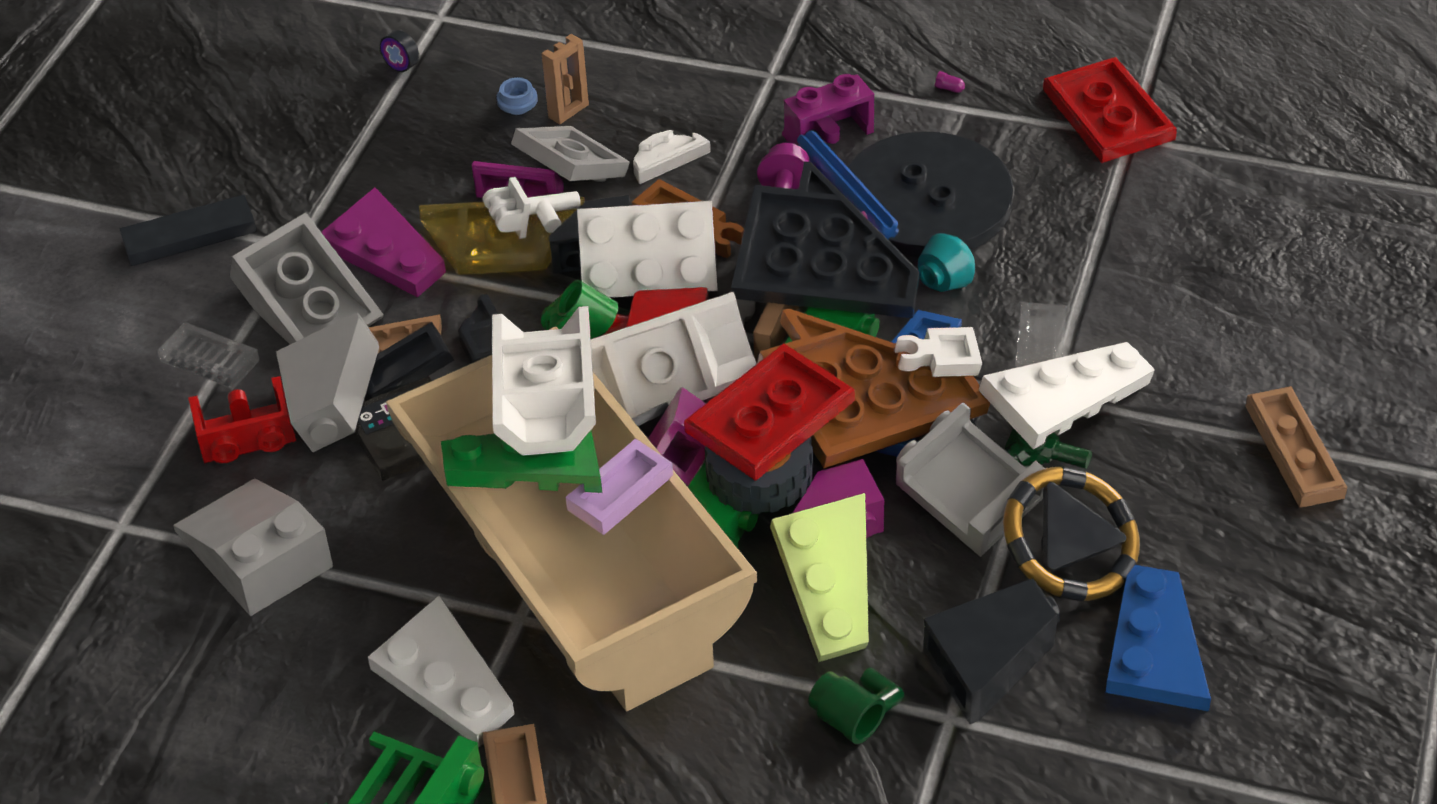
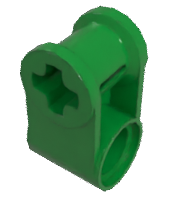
[541,280,618,339]

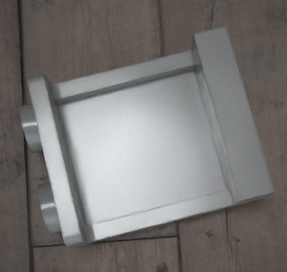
[896,403,1045,557]

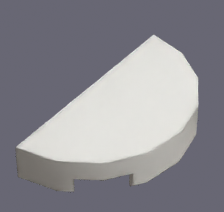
[633,130,710,184]

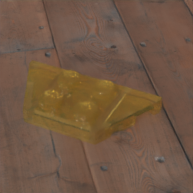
[419,197,585,275]

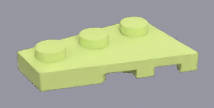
[770,493,869,662]

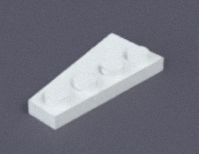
[979,342,1155,449]

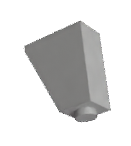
[276,312,379,452]

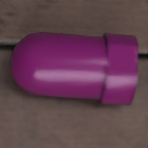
[934,71,965,93]

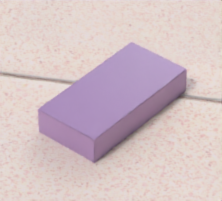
[565,439,673,535]

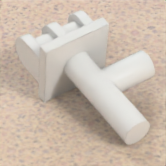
[483,177,580,239]

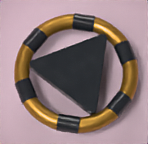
[1003,466,1140,602]

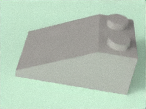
[230,212,384,344]
[173,478,333,616]

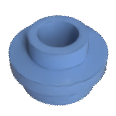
[497,78,538,115]

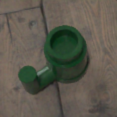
[808,667,904,744]

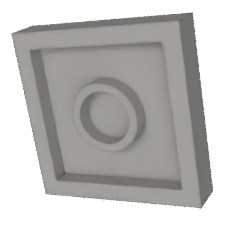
[511,126,630,182]

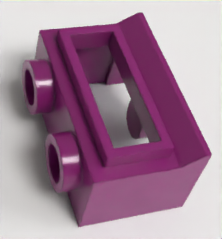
[782,74,875,146]

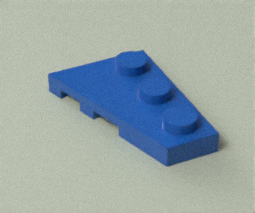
[1106,565,1211,711]

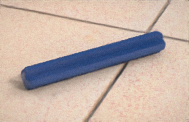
[797,131,899,239]

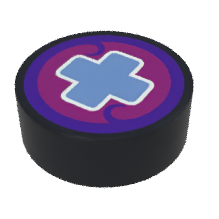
[379,30,419,72]

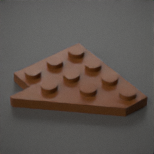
[757,308,991,468]

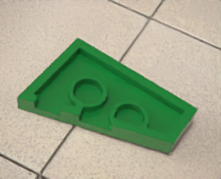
[441,430,603,493]

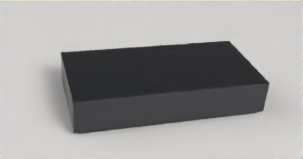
[366,322,454,403]

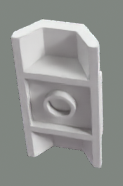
[591,292,757,418]
[492,306,596,456]

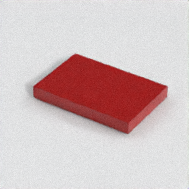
[1043,57,1177,163]
[684,343,855,481]

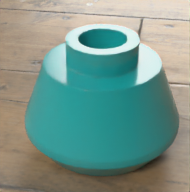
[918,233,975,292]

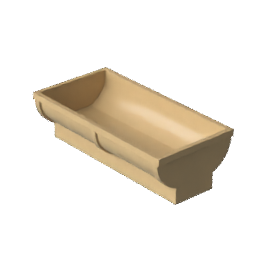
[386,327,757,712]

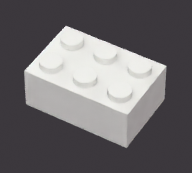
[577,201,718,297]

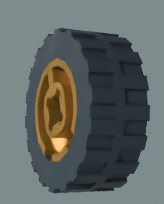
[705,437,813,514]

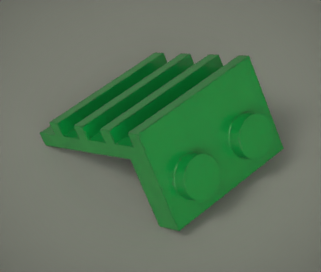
[325,732,485,804]

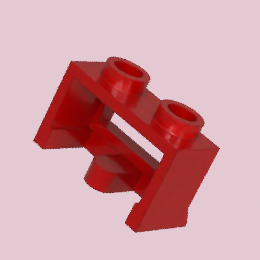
[188,376,296,463]

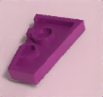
[321,187,446,298]

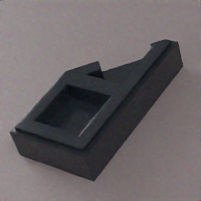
[458,293,498,364]

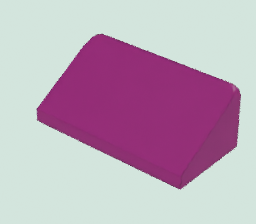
[472,161,564,198]

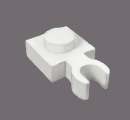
[894,327,982,377]

